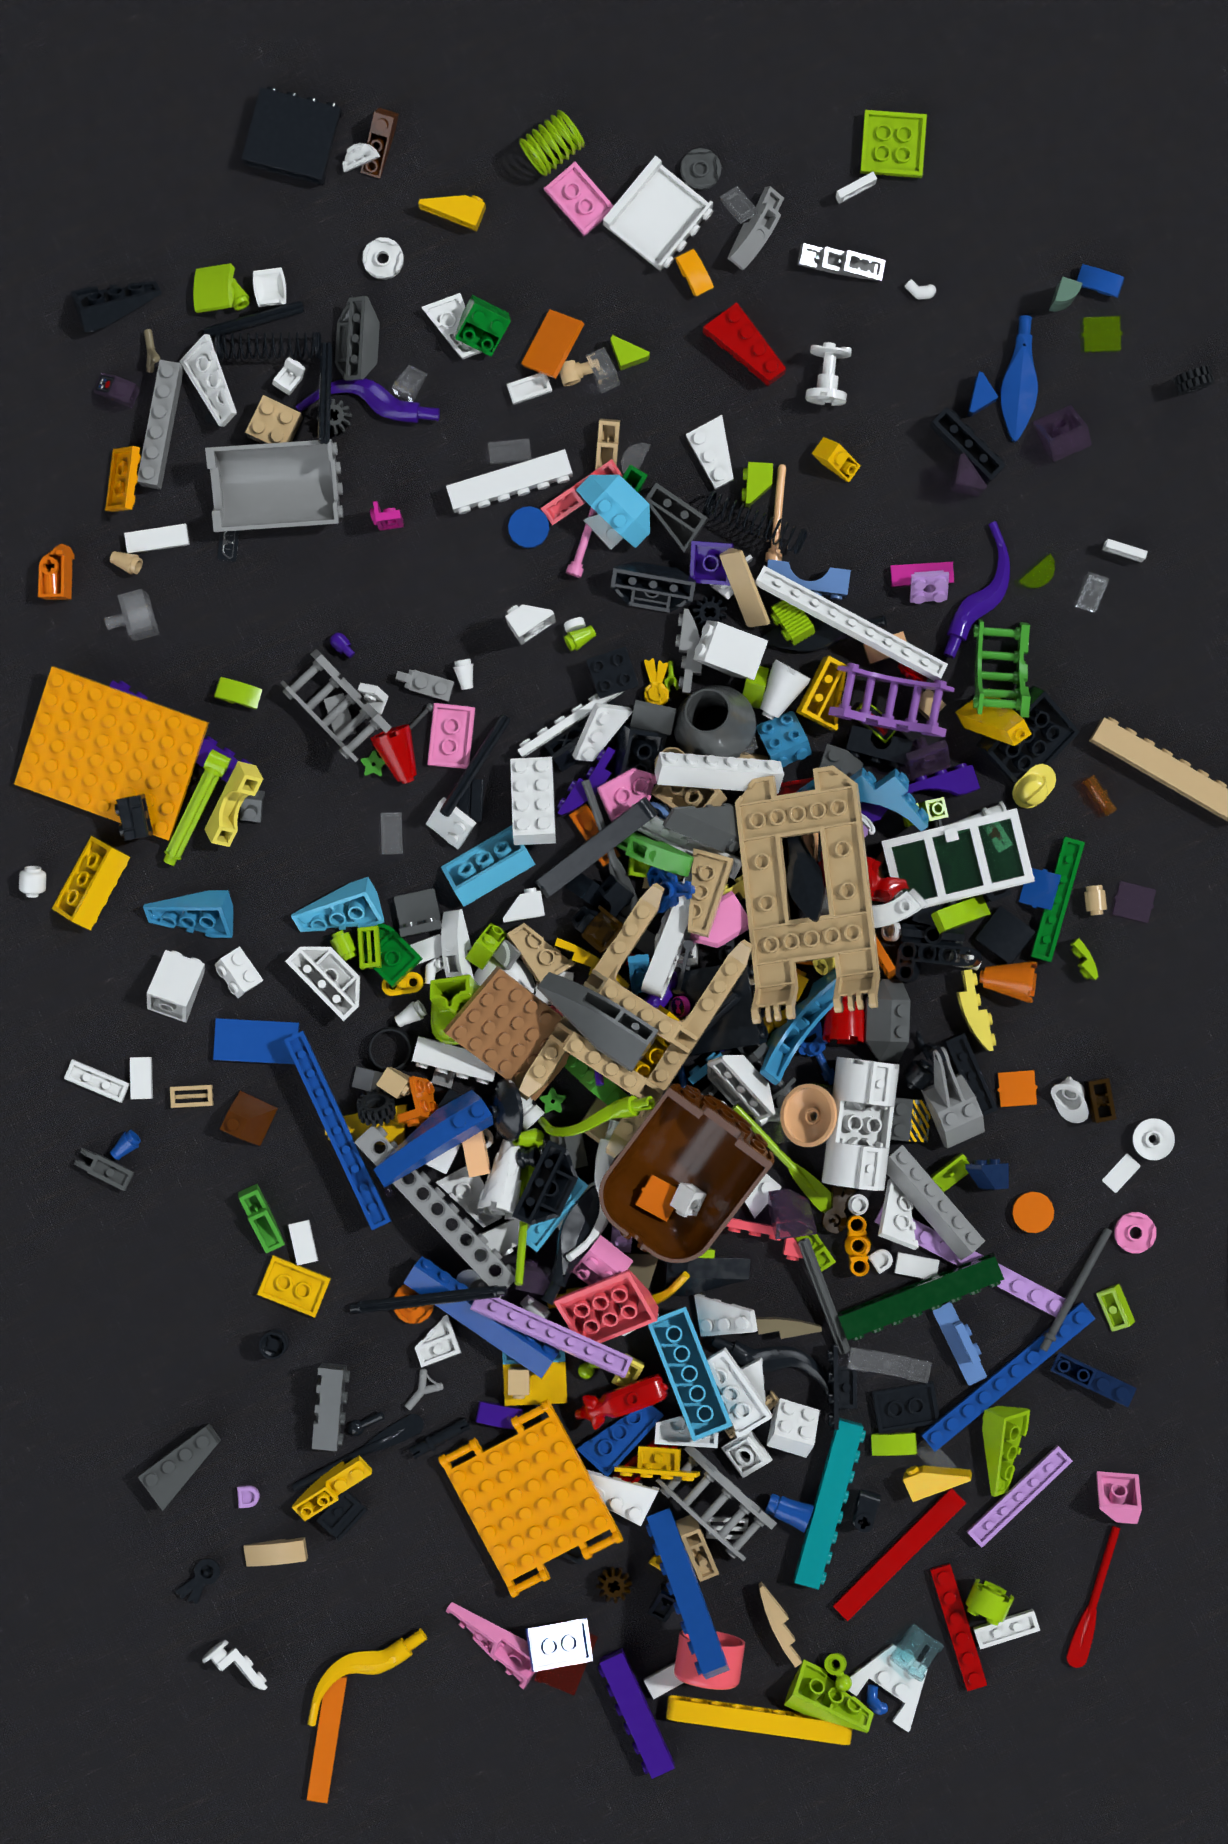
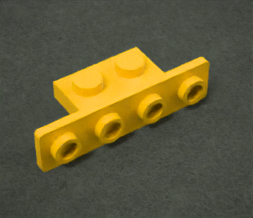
[614,1446,700,1481]

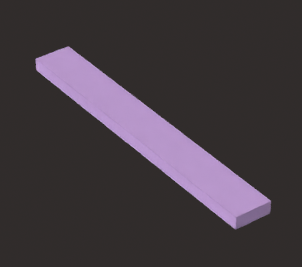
[470,1298,633,1378]

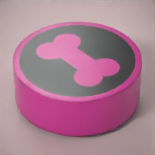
[671,996,690,1017]

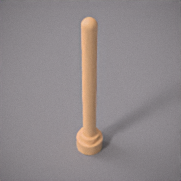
[765,464,786,562]

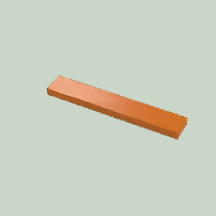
[307,1676,348,1803]

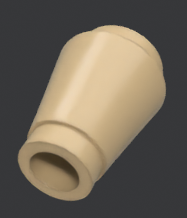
[110,551,143,574]

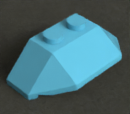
[576,475,650,548]

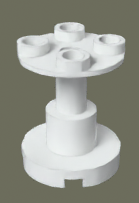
[805,342,852,406]

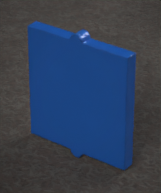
[1019,868,1061,910]

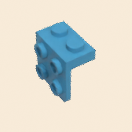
[756,711,812,768]

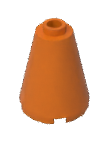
[979,961,1037,1003]

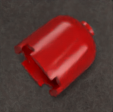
[823,997,865,1045]

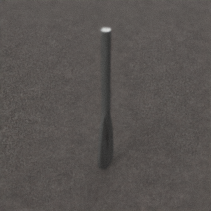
[582,779,639,917]

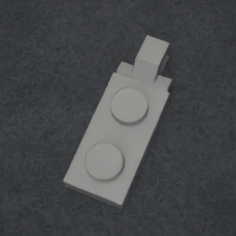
[395,669,455,702]

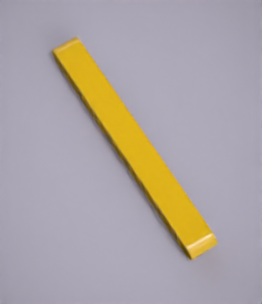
[666,1695,853,1745]

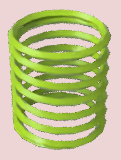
[519,110,585,176]

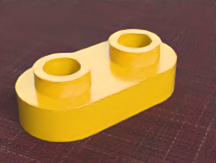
[382,972,424,996]

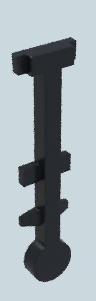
[671,939,695,996]

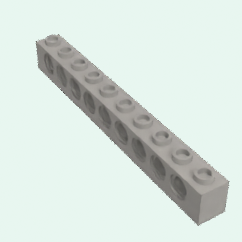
[354,1125,516,1288]

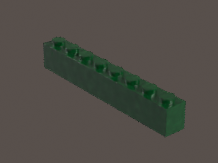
[838,1253,1004,1341]

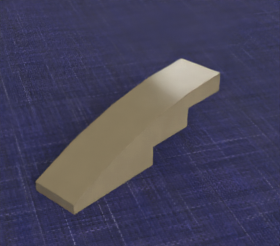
[756,1317,822,1339]

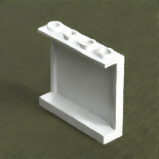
[603,156,713,271]

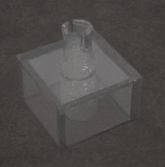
[104,589,159,641]

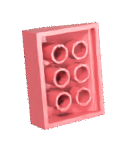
[554,1269,659,1343]

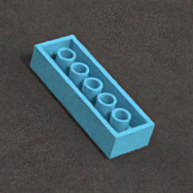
[648,1307,733,1442]

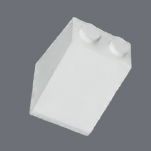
[693,620,768,680]
[147,950,205,1023]

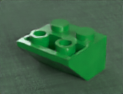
[455,295,511,357]

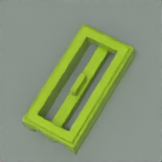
[357,926,382,970]

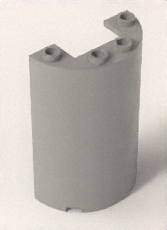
[205,439,343,532]

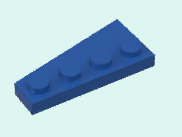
[576,1405,664,1477]

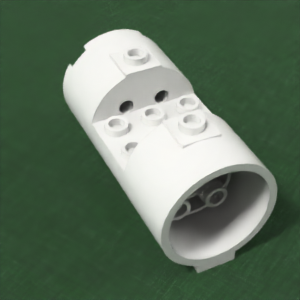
[822,1057,899,1191]

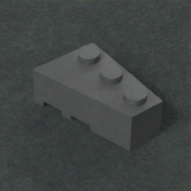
[645,483,709,553]

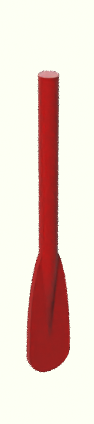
[1066,1526,1121,1668]

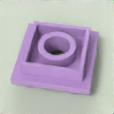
[910,570,949,604]

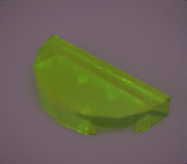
[1018,553,1055,588]

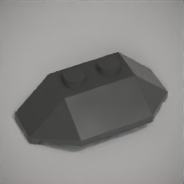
[335,296,380,381]
[864,978,911,1062]

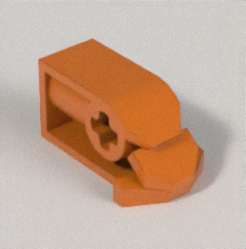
[38,544,75,600]

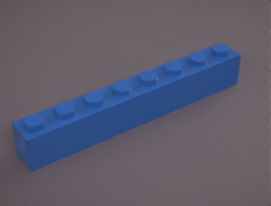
[404,1256,560,1379]
[645,1508,730,1680]

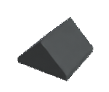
[630,700,676,735]

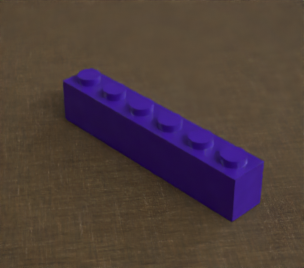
[597,1648,675,1779]

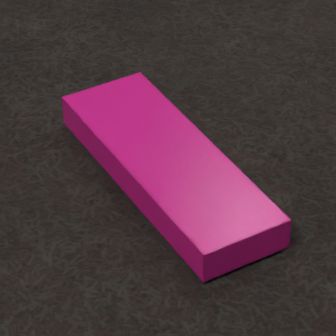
[890,562,954,587]

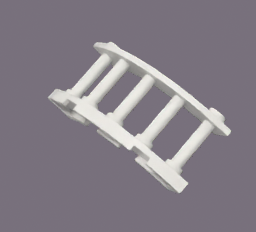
[820,887,928,928]

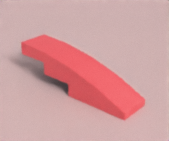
[541,459,623,525]

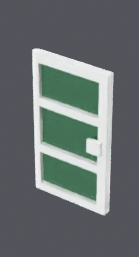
[881,808,1035,909]

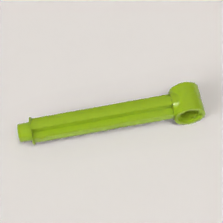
[163,749,231,866]

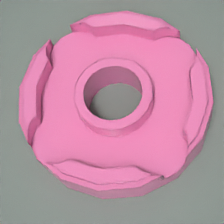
[1114,1212,1156,1253]

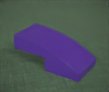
[475,1401,523,1430]

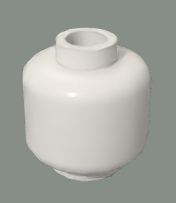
[19,866,46,898]

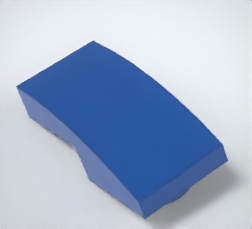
[1077,264,1124,298]

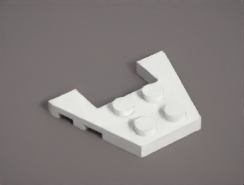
[848,1643,928,1732]

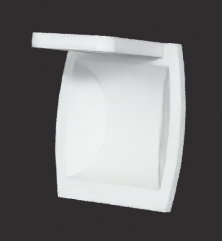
[253,268,286,307]

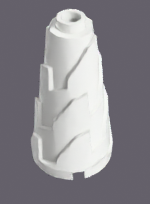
[477,1139,522,1220]

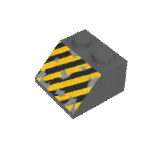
[890,1097,931,1142]

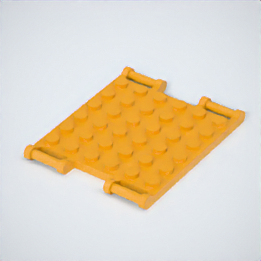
[438,1399,623,1598]

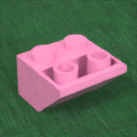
[572,1235,633,1285]

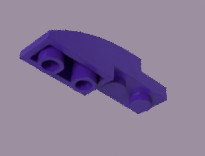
[557,747,616,817]

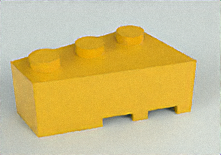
[796,656,847,731]

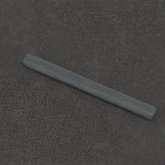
[798,1238,850,1355]

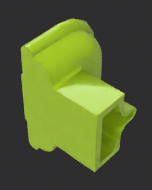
[430,975,480,1045]

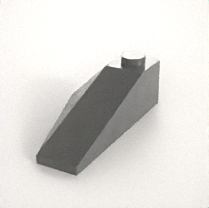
[662,803,740,855]

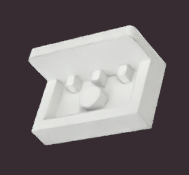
[215,946,263,998]

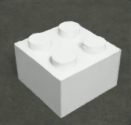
[767,1398,820,1458]

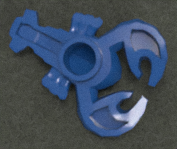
[647,866,695,913]

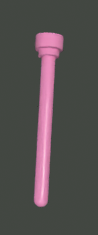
[565,507,598,578]

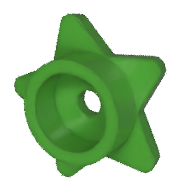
[360,750,385,777]
[539,1087,566,1113]

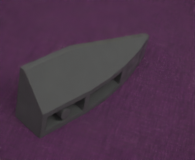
[537,972,659,1072]

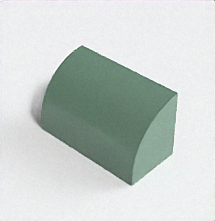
[1049,277,1082,312]

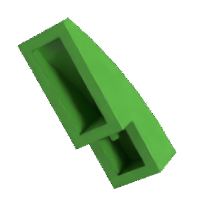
[238,1184,285,1253]

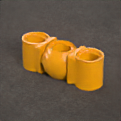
[844,1214,871,1277]

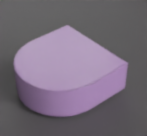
[237,1485,260,1508]

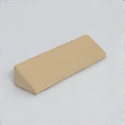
[719,548,770,627]

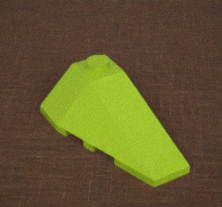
[982,1406,1030,1497]
[784,1660,874,1733]

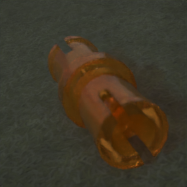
[1083,775,1117,816]

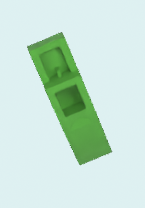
[616,831,694,877]

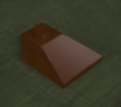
[220,1091,278,1146]

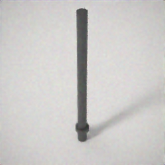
[1040,1227,1112,1352]

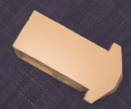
[462,1128,491,1178]

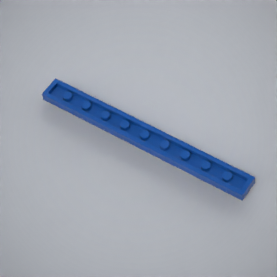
[284,1031,391,1230]
[921,1302,1095,1452]

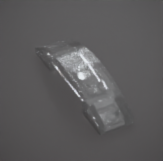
[847,1347,932,1383]

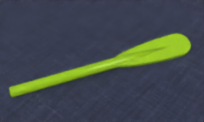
[732,1103,832,1212]
[514,1146,539,1286]

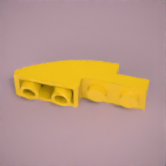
[292,1455,372,1521]

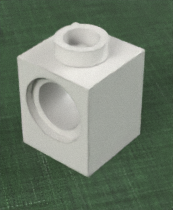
[670,1183,707,1217]

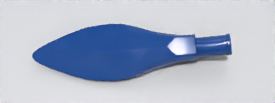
[1001,315,1038,442]

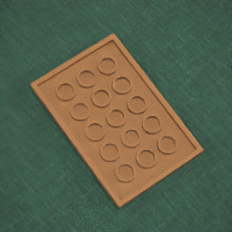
[443,966,584,1101]

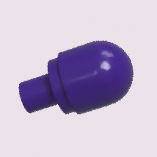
[330,633,355,659]

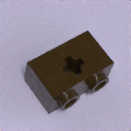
[1084,1077,1117,1123]

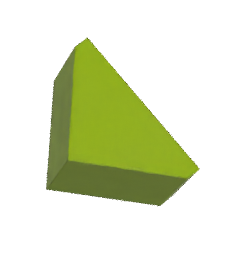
[611,335,650,370]
[742,666,769,709]

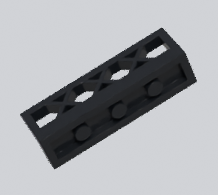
[545,699,629,772]

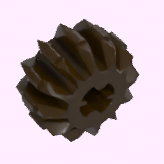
[596,1566,632,1603]

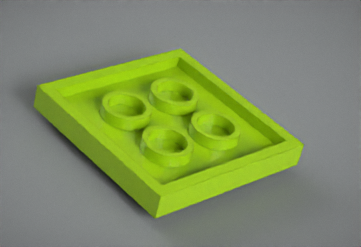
[860,110,927,178]

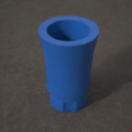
[765,1493,814,1533]

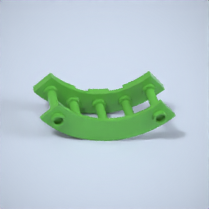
[973,619,1031,718]

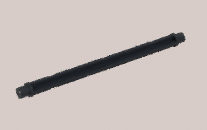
[350,1285,508,1314]

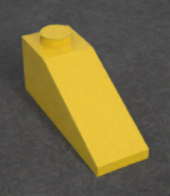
[418,195,486,231]
[903,1465,972,1502]

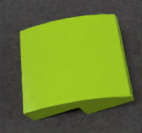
[193,263,235,313]

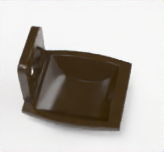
[581,905,623,953]

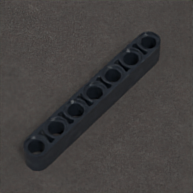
[534,796,658,898]

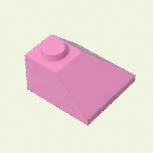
[1096,1471,1142,1524]

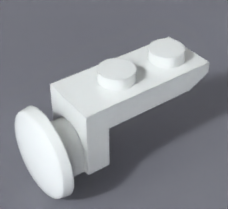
[202,1640,268,1690]

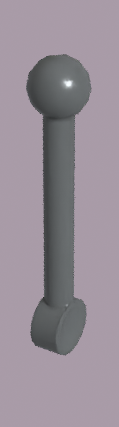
[409,703,434,729]

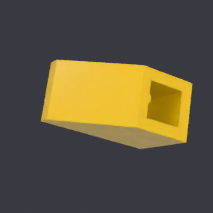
[812,437,860,482]

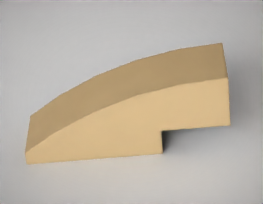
[595,419,620,470]
[244,1537,308,1566]

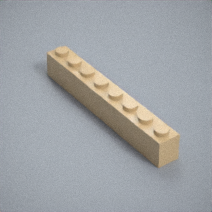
[1089,717,1228,822]

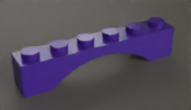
[860,763,980,826]

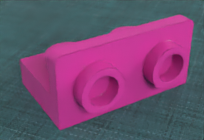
[370,501,404,531]

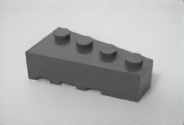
[312,1362,350,1451]
[138,1423,221,1511]

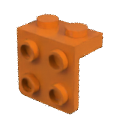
[397,1076,438,1128]

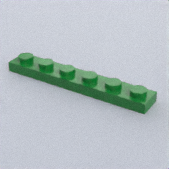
[1030,837,1085,962]

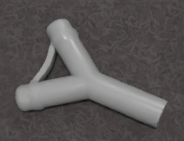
[404,1369,444,1410]

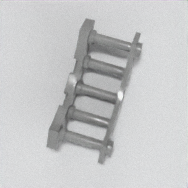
[281,649,392,762]
[656,1446,777,1561]

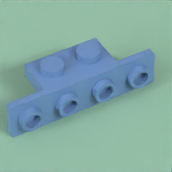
[932,1302,987,1385]

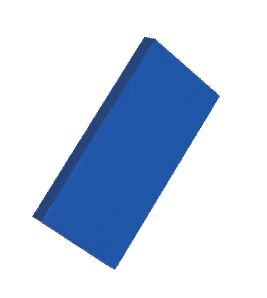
[213,1018,300,1064]

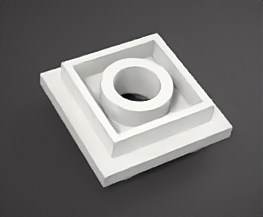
[721,1430,773,1478]

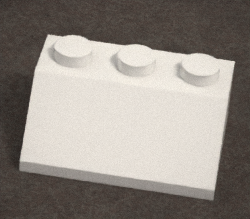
[505,604,556,645]

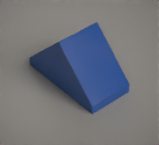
[967,371,998,417]

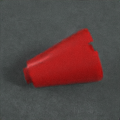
[370,724,417,784]

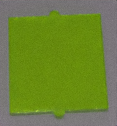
[1082,316,1123,352]

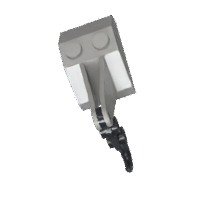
[916,1031,985,1148]

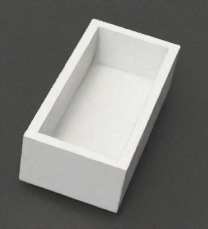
[510,757,556,845]

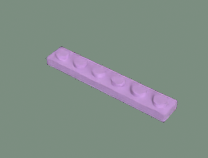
[967,1445,1073,1548]

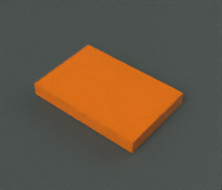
[521,309,584,379]

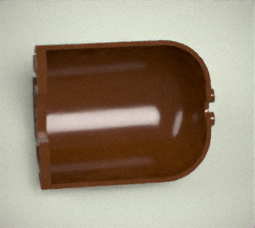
[599,1084,774,1263]

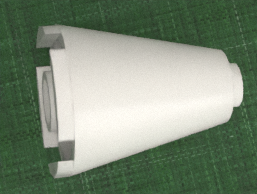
[760,660,811,720]

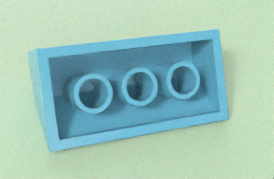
[441,825,536,906]

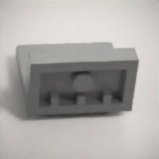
[394,888,442,938]

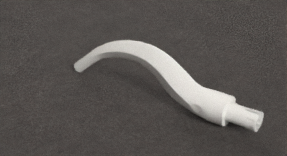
[566,1120,619,1262]

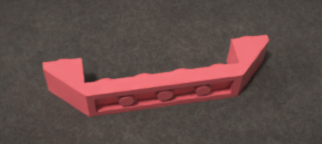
[726,1218,803,1261]

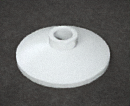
[1133,1118,1175,1160]

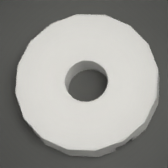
[362,237,404,280]

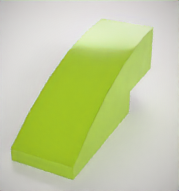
[931,895,991,934]

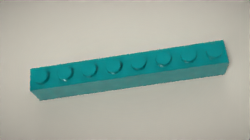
[793,1418,866,1590]

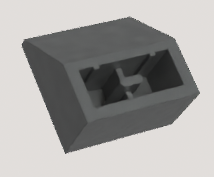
[539,1126,588,1169]

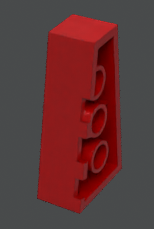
[703,302,786,386]

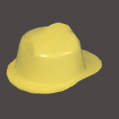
[1012,764,1056,808]

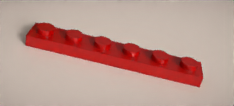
[930,1563,987,1692]

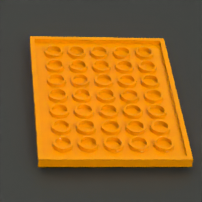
[14,666,209,841]

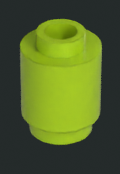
[330,930,357,961]

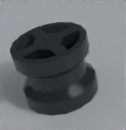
[517,1147,540,1169]

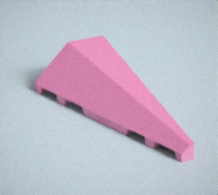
[446,1602,535,1690]

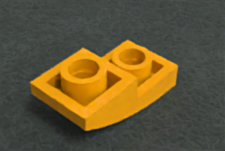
[675,249,714,296]

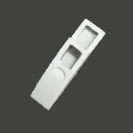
[441,909,474,979]

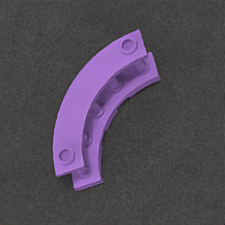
[828,663,955,737]

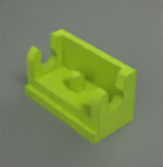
[930,1153,970,1192]

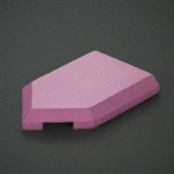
[597,768,657,822]
[690,891,749,948]

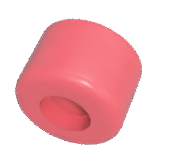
[674,1630,745,1690]

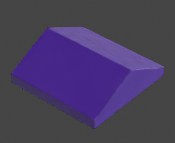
[690,540,733,586]

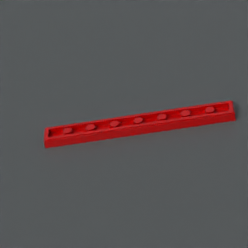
[833,1488,966,1621]

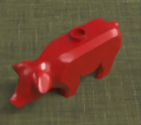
[818,851,909,903]
[575,1373,669,1430]

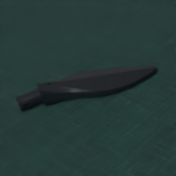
[762,615,887,651]
[786,835,824,922]
[541,1185,600,1305]

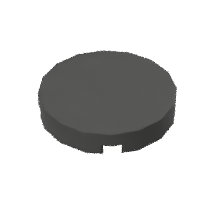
[680,148,722,191]

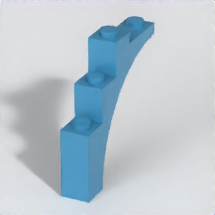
[795,768,929,832]
[759,969,836,1085]

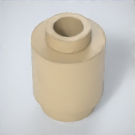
[1084,885,1107,915]

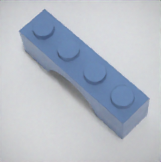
[767,559,851,600]

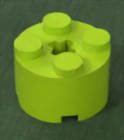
[965,1579,1014,1626]

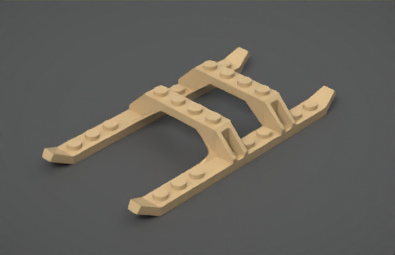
[519,883,753,1158]

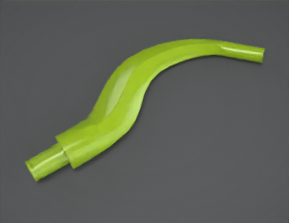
[538,1096,655,1137]

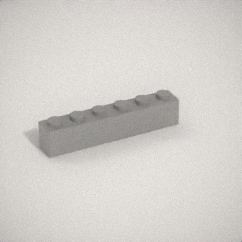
[137,360,184,490]
[886,1145,985,1260]

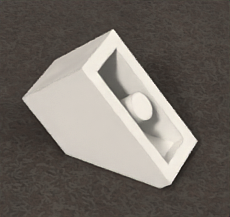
[503,888,545,923]

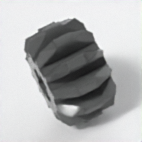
[317,399,352,435]

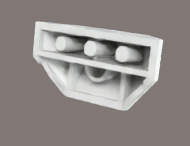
[285,947,360,1021]
[707,1055,775,1120]

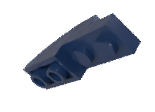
[1050,1352,1137,1407]

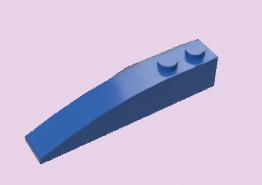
[374,1090,493,1188]

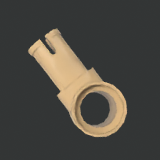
[559,359,601,386]

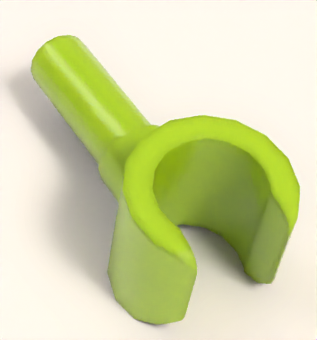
[664,661,679,691]

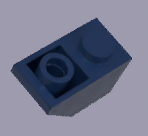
[965,1159,1009,1189]

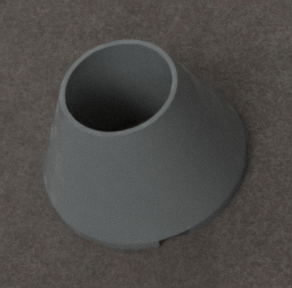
[673,685,756,758]

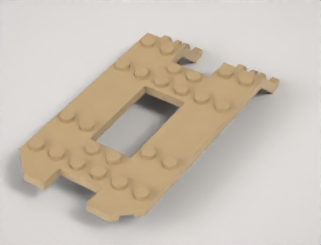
[735,766,880,1024]

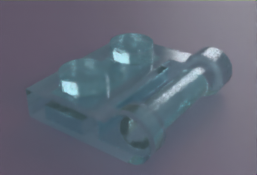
[890,1624,944,1682]

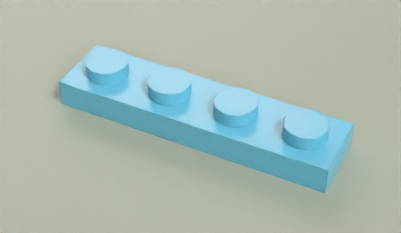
[526,1177,589,1252]

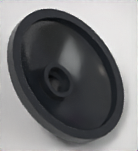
[488,1078,523,1142]

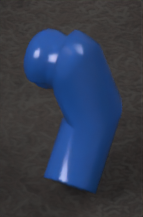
[867,1684,888,1715]

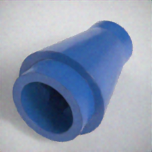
[110,1130,141,1160]

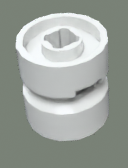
[521,1097,544,1131]

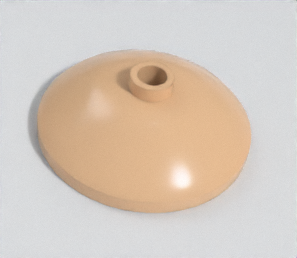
[780,1084,837,1147]

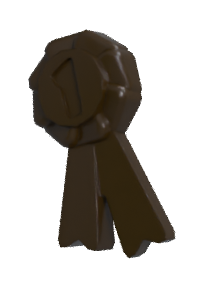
[821,1186,856,1234]

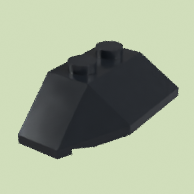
[611,561,696,613]
[512,1140,578,1225]

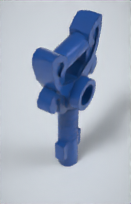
[798,1021,835,1085]

